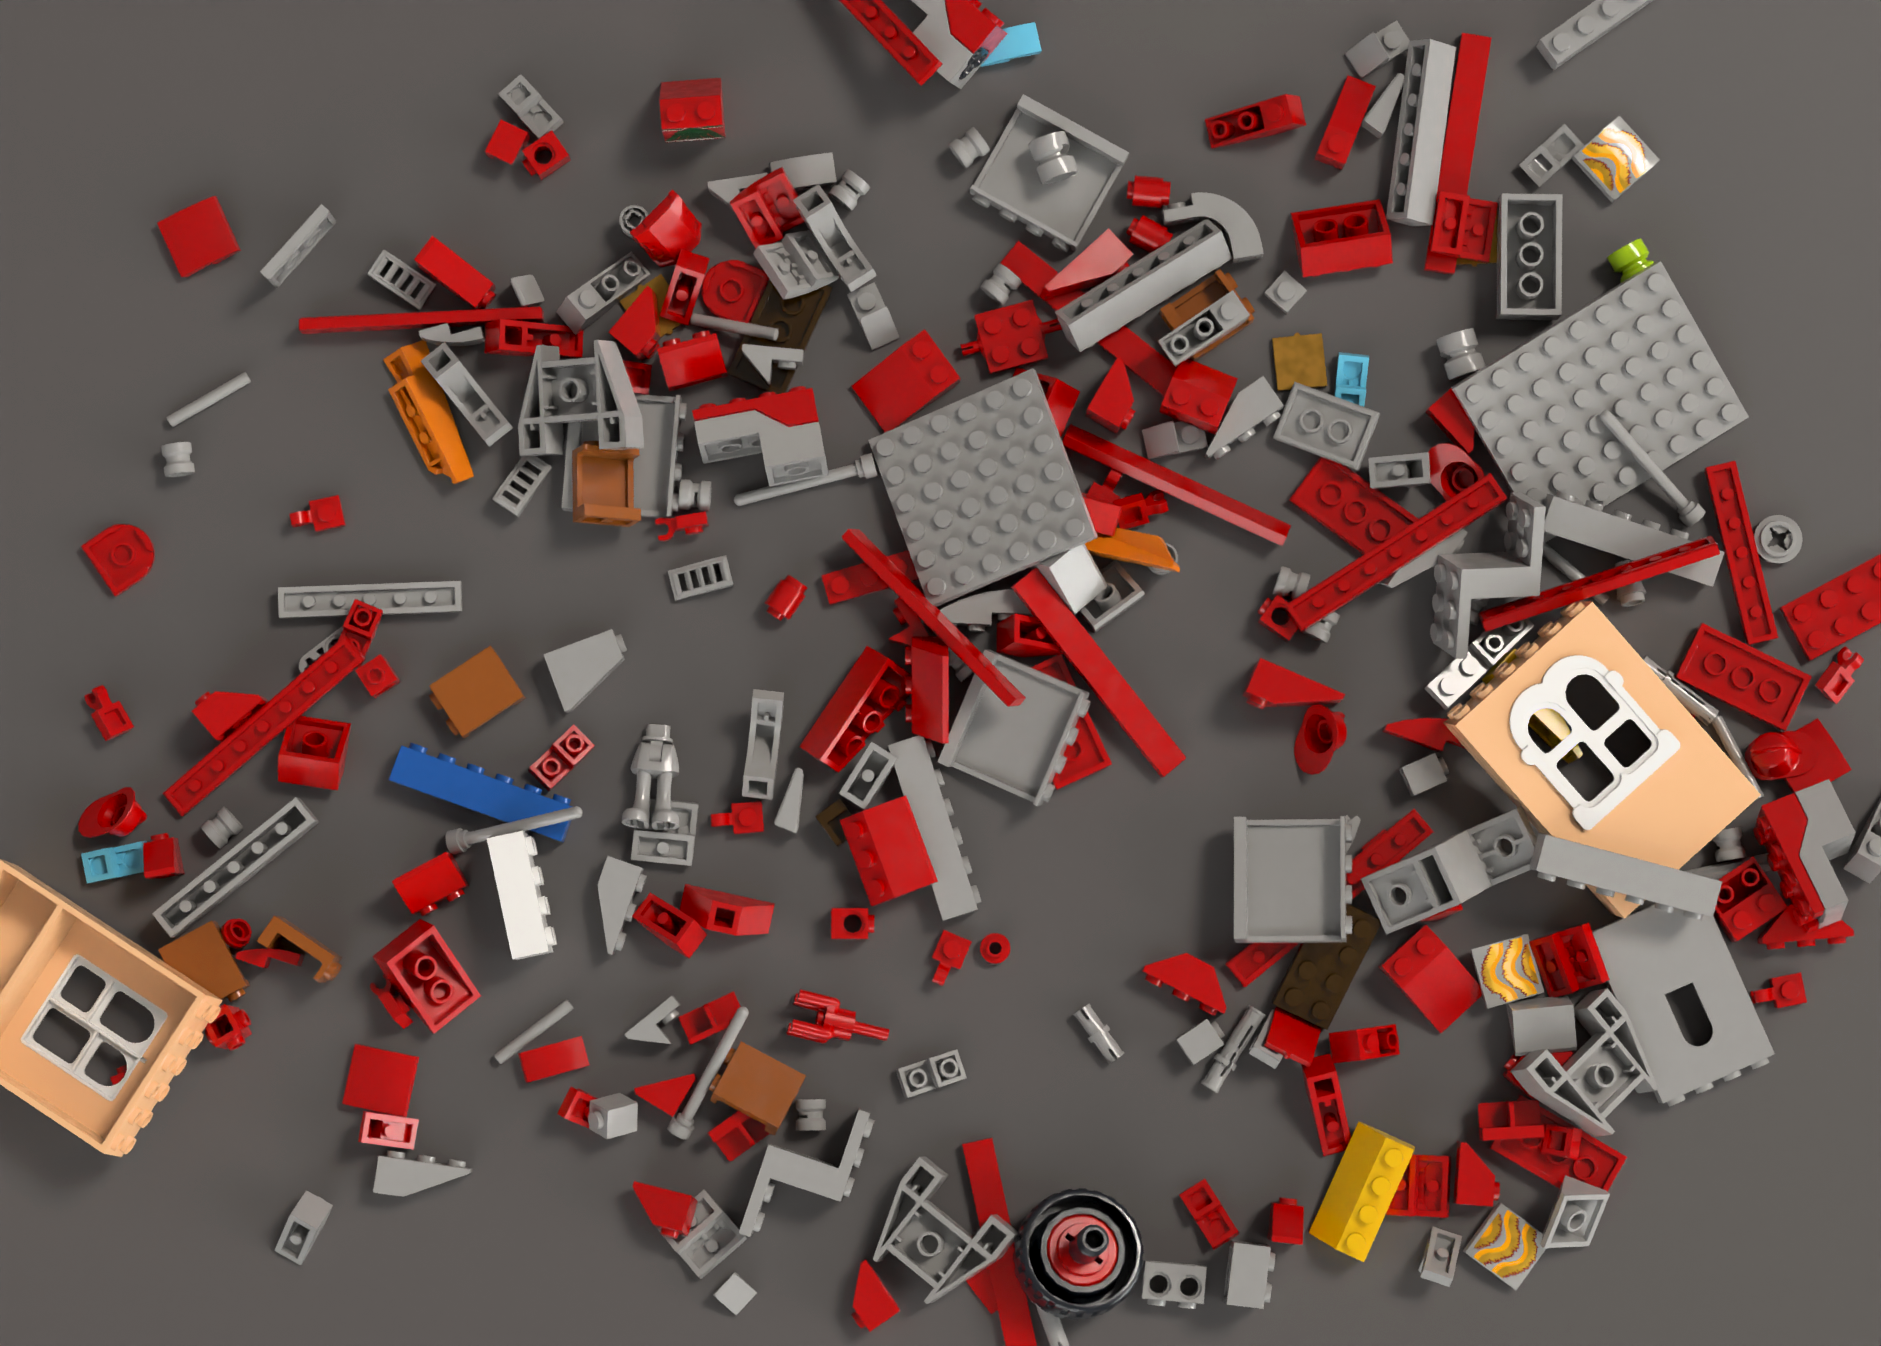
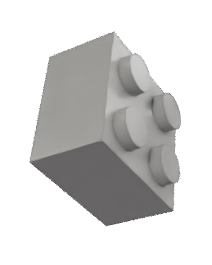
[1223,1240,1275,1309]

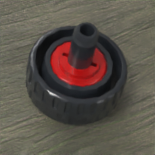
[1013,1188,1144,1320]

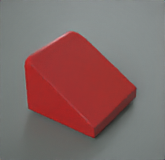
[1541,1123,1582,1159]

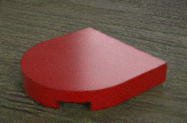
[701,260,770,323]
[81,524,155,597]

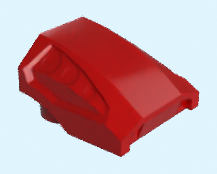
[629,189,702,267]

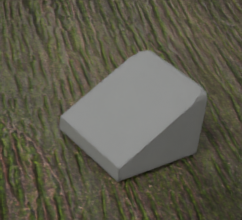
[510,275,544,307]
[714,1272,757,1315]

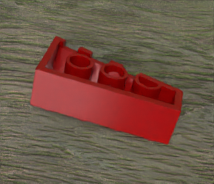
[799,646,912,773]

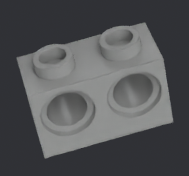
[1141,1260,1207,1309]

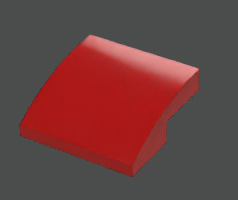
[730,167,805,249]
[1431,191,1498,263]
[157,196,241,277]
[1784,718,1852,793]
[1529,922,1610,997]
[342,1044,419,1117]
[1385,1154,1451,1218]

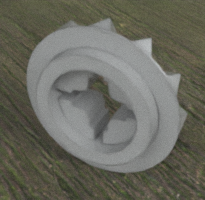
[1754,515,1803,564]

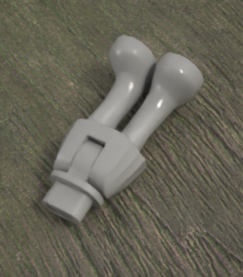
[621,724,680,830]

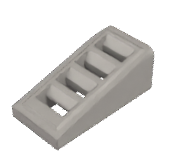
[1361,73,1405,139]
[367,250,437,310]
[492,456,552,518]
[668,555,734,601]
[774,768,804,834]

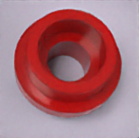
[221,918,252,949]
[980,933,1011,964]

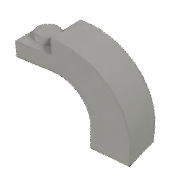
[793,184,877,292]
[1162,192,1264,264]
[421,342,513,447]
[742,689,784,800]

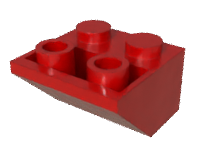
[657,330,728,392]
[1713,856,1788,942]

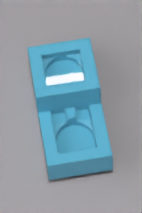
[980,22,1042,67]
[1334,352,1369,407]
[81,841,147,884]

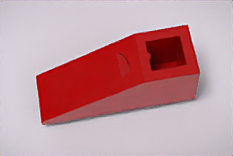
[1205,94,1306,149]

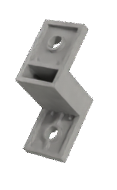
[1430,492,1546,659]
[1361,806,1537,935]
[739,1108,875,1237]

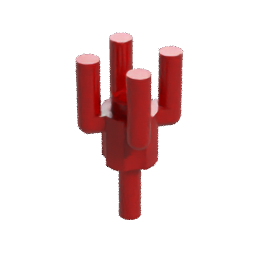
[786,989,889,1043]

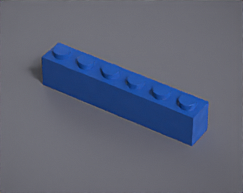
[389,743,573,843]

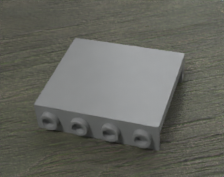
[970,94,1129,252]
[562,394,687,518]
[937,649,1091,806]
[1234,816,1352,943]

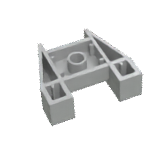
[518,340,644,456]
[1510,988,1658,1137]
[873,1156,1018,1304]

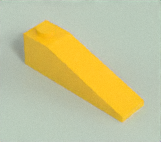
[1481,648,1583,764]

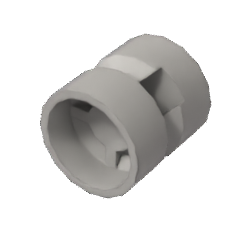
[1028,131,1079,185]
[1436,328,1485,381]

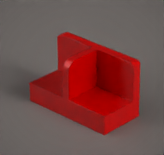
[678,991,747,1045]
[1477,1100,1545,1141]
[708,1111,770,1161]

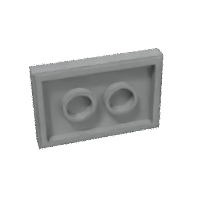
[260,204,336,288]
[1273,382,1380,471]

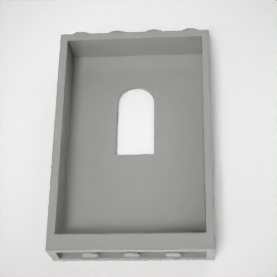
[1592,904,1775,1106]

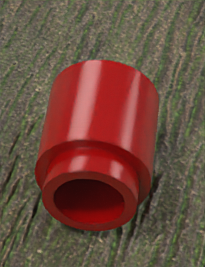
[1127,175,1171,208]
[1126,215,1174,253]
[765,575,807,621]

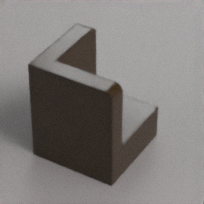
[815,799,852,847]

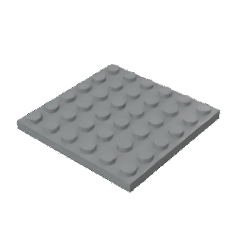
[868,368,1098,607]

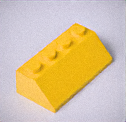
[1309,1121,1415,1262]

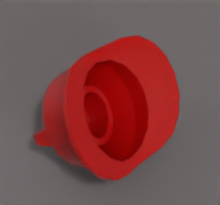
[1428,443,1484,501]
[1294,704,1347,775]
[1745,731,1818,780]
[78,787,147,838]

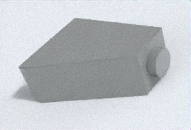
[543,629,627,713]

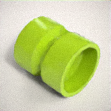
[1607,238,1654,283]

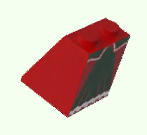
[659,78,726,143]

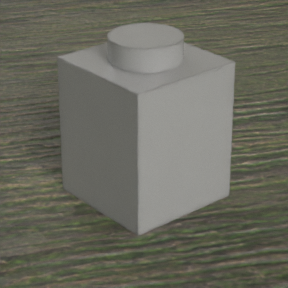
[1399,753,1449,797]
[1175,1019,1225,1065]
[588,1093,638,1139]

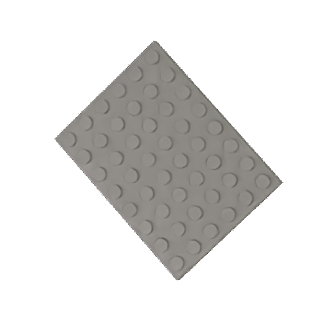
[1451,261,1749,544]

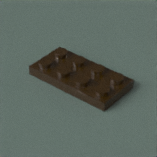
[728,280,833,394]
[1272,904,1381,1030]

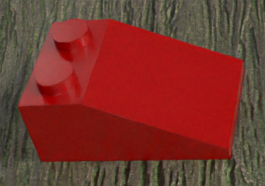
[851,329,961,432]
[1242,658,1345,710]
[372,919,481,1034]
[1378,924,1482,1034]

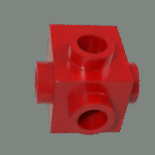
[205,1004,252,1051]

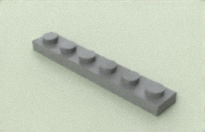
[278,581,463,619]

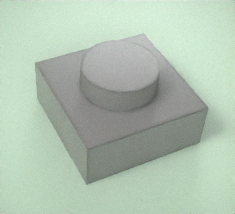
[1264,270,1307,314]

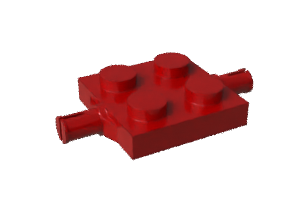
[960,299,1062,375]

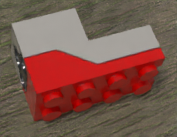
[911,0,1008,89]
[692,386,829,487]
[1753,779,1856,933]

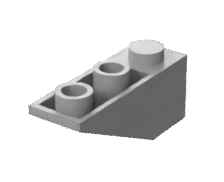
[556,252,651,335]
[1157,290,1250,366]
[1204,376,1284,460]
[1843,797,1881,884]
[597,856,647,955]
[373,1150,473,1197]

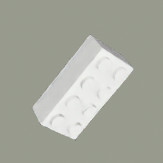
[487,831,557,960]

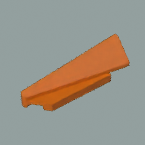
[383,340,474,484]
[1085,528,1180,572]

